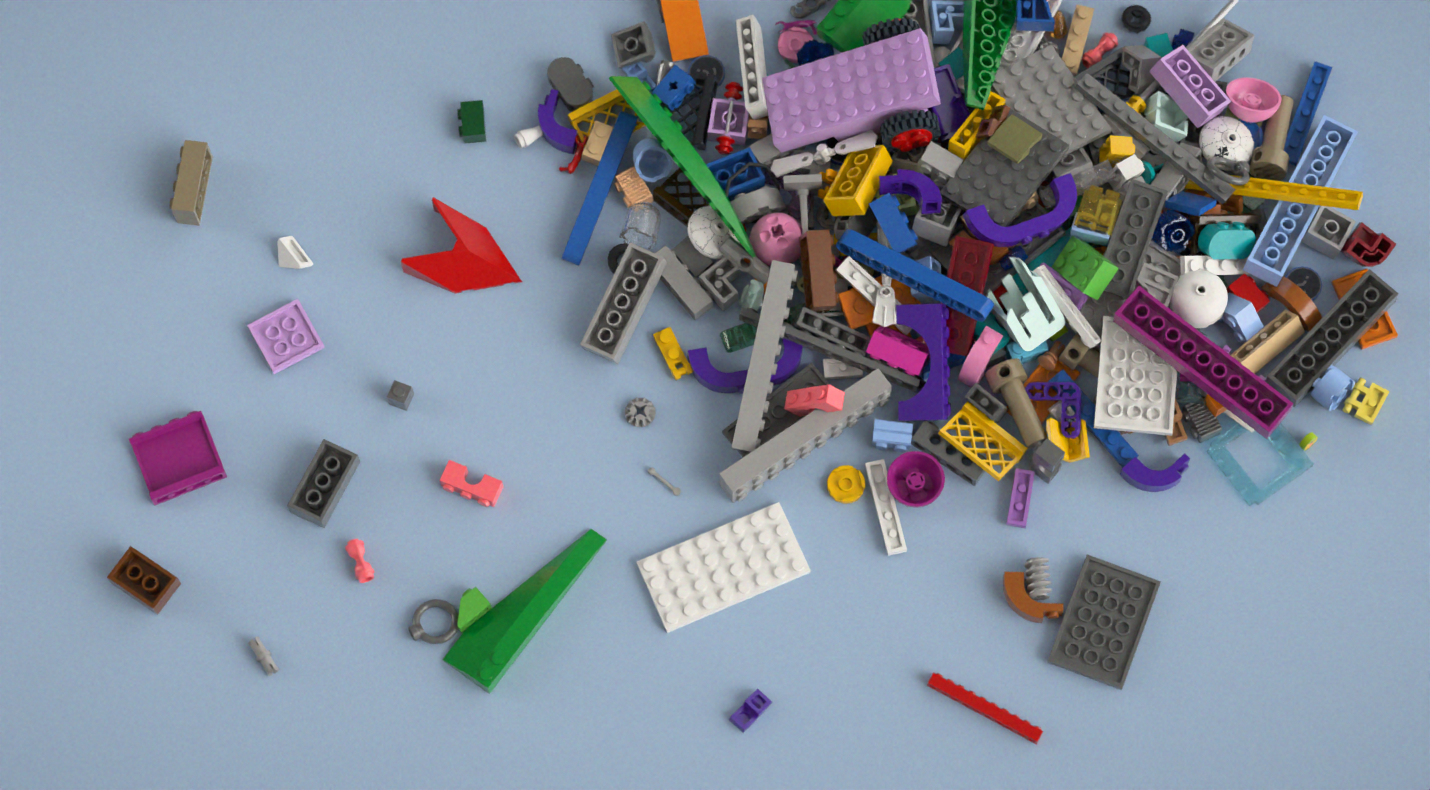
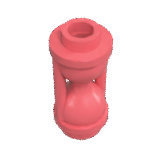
[1081,32,1118,68]
[345,539,374,583]

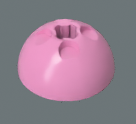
[1226,77,1281,123]
[749,213,802,266]

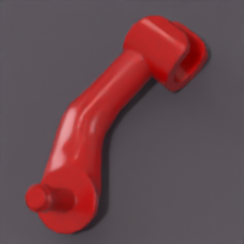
[559,135,589,174]

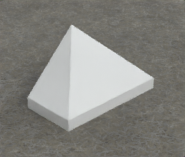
[278,236,313,269]

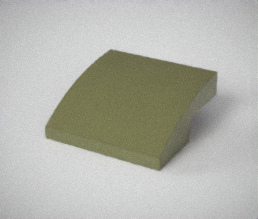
[987,114,1042,164]

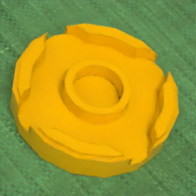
[827,465,865,504]

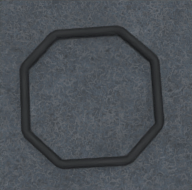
[725,162,780,223]

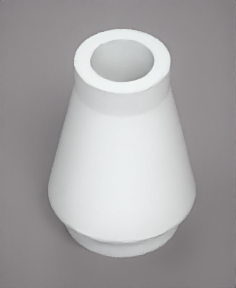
[514,126,543,148]

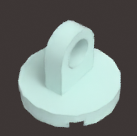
[739,280,764,313]

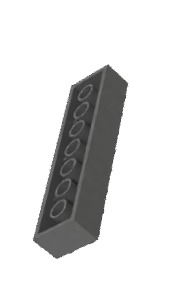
[1265,269,1399,407]

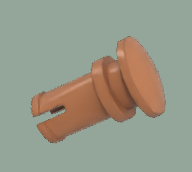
[1038,341,1065,371]

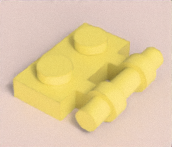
[1342,378,1390,425]

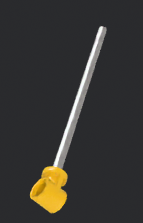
[1126,0,1238,115]

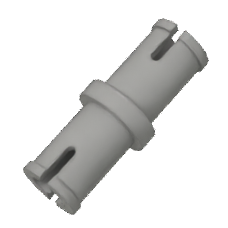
[248,637,279,676]

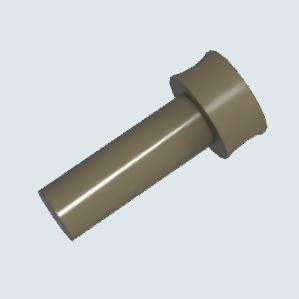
[1249,95,1294,181]
[1058,332,1100,378]
[985,358,1048,449]

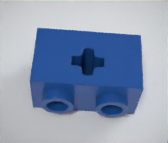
[652,65,696,111]

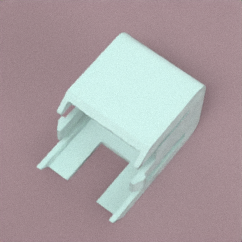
[986,257,1065,351]

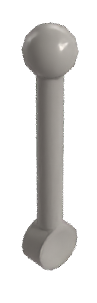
[648,467,681,496]

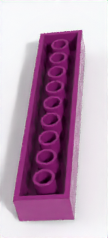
[1113,286,1294,439]

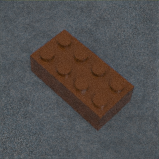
[799,230,838,312]

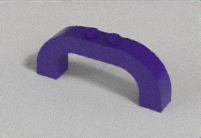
[963,173,1077,247]
[688,338,803,394]

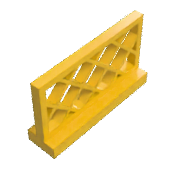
[567,89,646,148]
[938,401,1028,481]

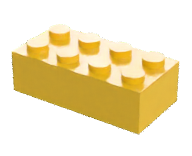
[823,145,893,216]

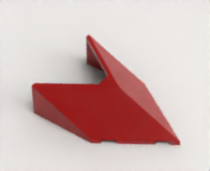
[401,197,522,294]

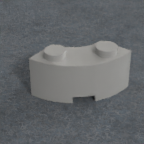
[731,186,786,224]

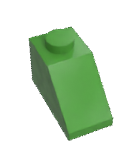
[457,587,492,633]

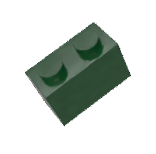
[457,100,487,144]

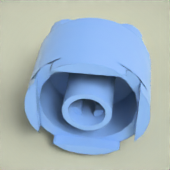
[1310,365,1355,411]

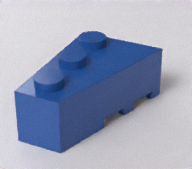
[1016,0,1055,31]
[869,193,918,253]

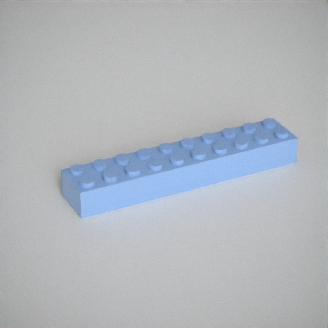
[1243,115,1358,287]

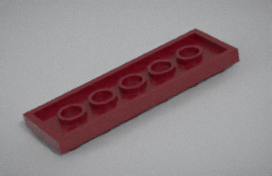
[941,236,994,356]

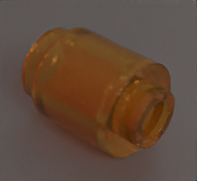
[1049,10,1068,39]

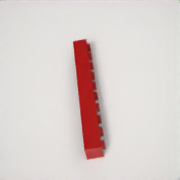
[927,672,1043,745]

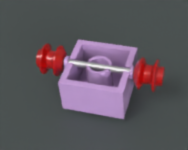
[708,82,749,155]

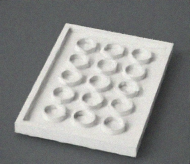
[1094,316,1177,436]

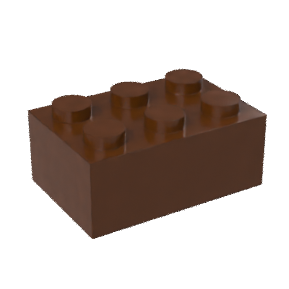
[107,546,181,615]

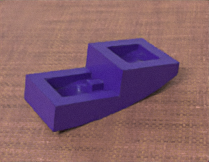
[729,689,772,733]

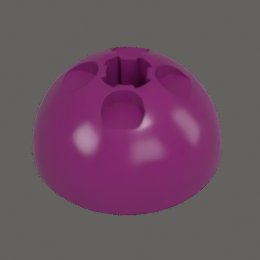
[887,451,945,508]

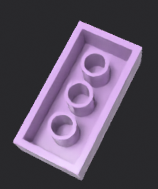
[1149,45,1231,128]

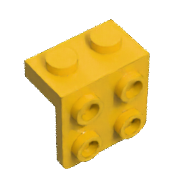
[1046,418,1090,463]

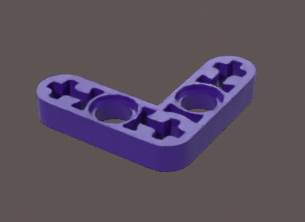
[1025,382,1082,439]

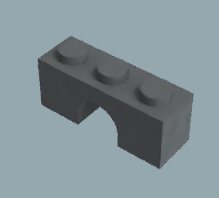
[1030,438,1065,484]

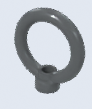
[1207,157,1250,185]
[408,599,459,644]

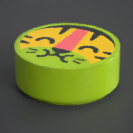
[1299,432,1318,451]

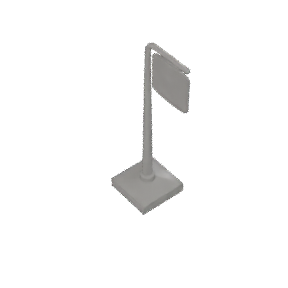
[783,174,848,317]

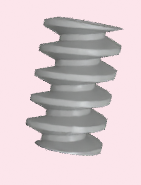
[1024,557,1052,600]

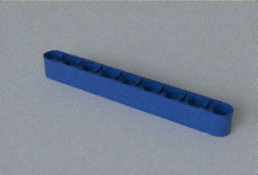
[562,111,638,266]
[836,229,994,322]

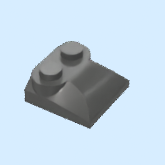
[611,21,656,68]

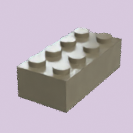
[169,140,213,226]

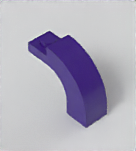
[538,89,578,154]
[878,169,942,214]
[1120,453,1190,492]

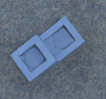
[622,62,657,94]

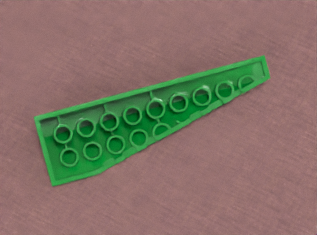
[442,529,607,694]

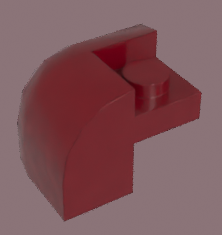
[1340,222,1396,267]

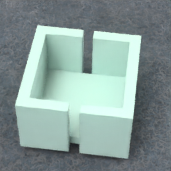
[1144,91,1188,143]

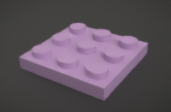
[247,299,325,374]

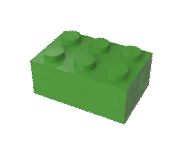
[1052,235,1119,300]

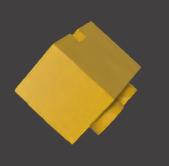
[1099,135,1135,167]

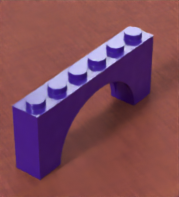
[896,304,951,421]

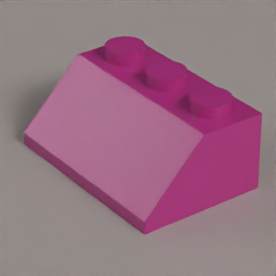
[866,326,930,376]

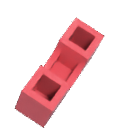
[784,384,845,417]
[440,460,503,507]

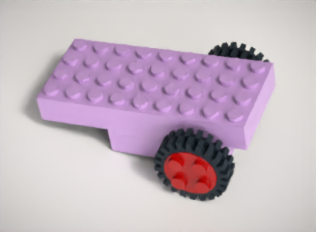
[762,18,941,153]

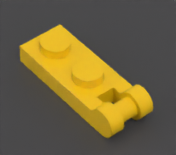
[653,327,693,380]

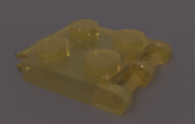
[1074,185,1122,236]

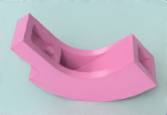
[958,326,1003,388]

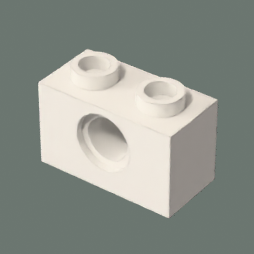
[1106,154,1145,191]

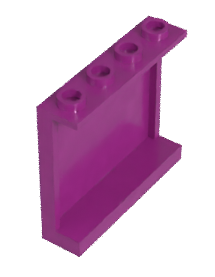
[129,411,227,505]

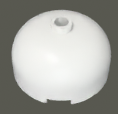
[1169,269,1228,328]

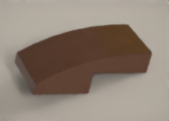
[976,105,1011,138]

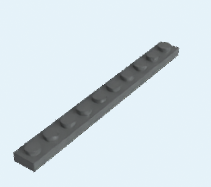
[1075,73,1236,205]
[739,307,920,392]

